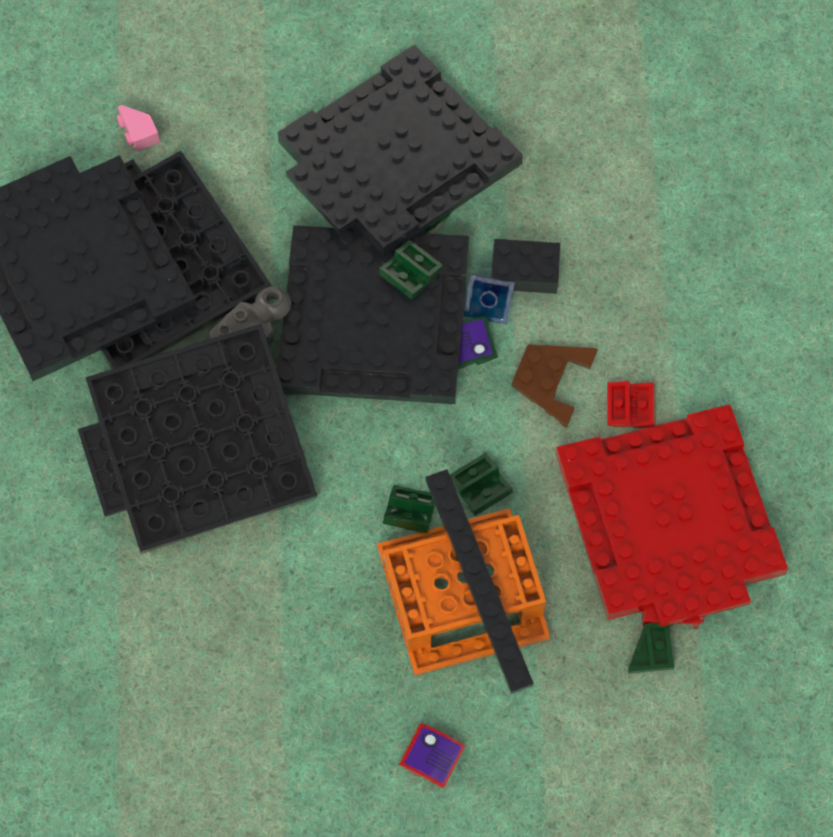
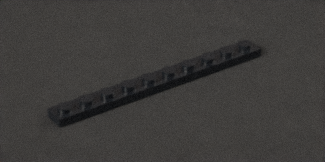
[425,469,534,694]

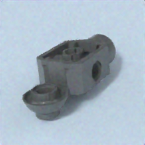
[209,286,292,345]

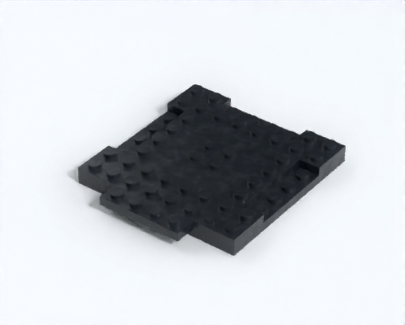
[277,45,523,257]
[100,151,272,369]
[0,155,197,381]
[276,224,469,405]
[77,324,317,554]

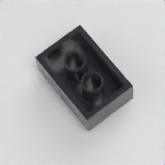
[491,239,560,294]

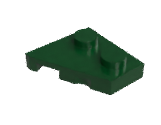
[628,623,674,674]

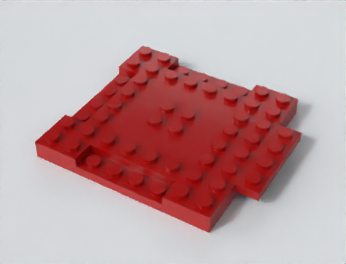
[555,404,788,627]

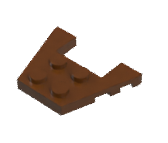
[511,344,598,428]

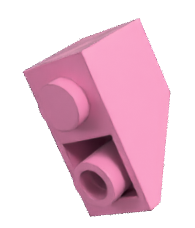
[116,105,160,151]

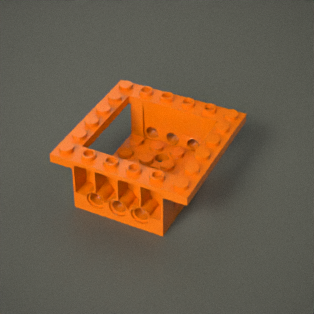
[377,508,550,676]

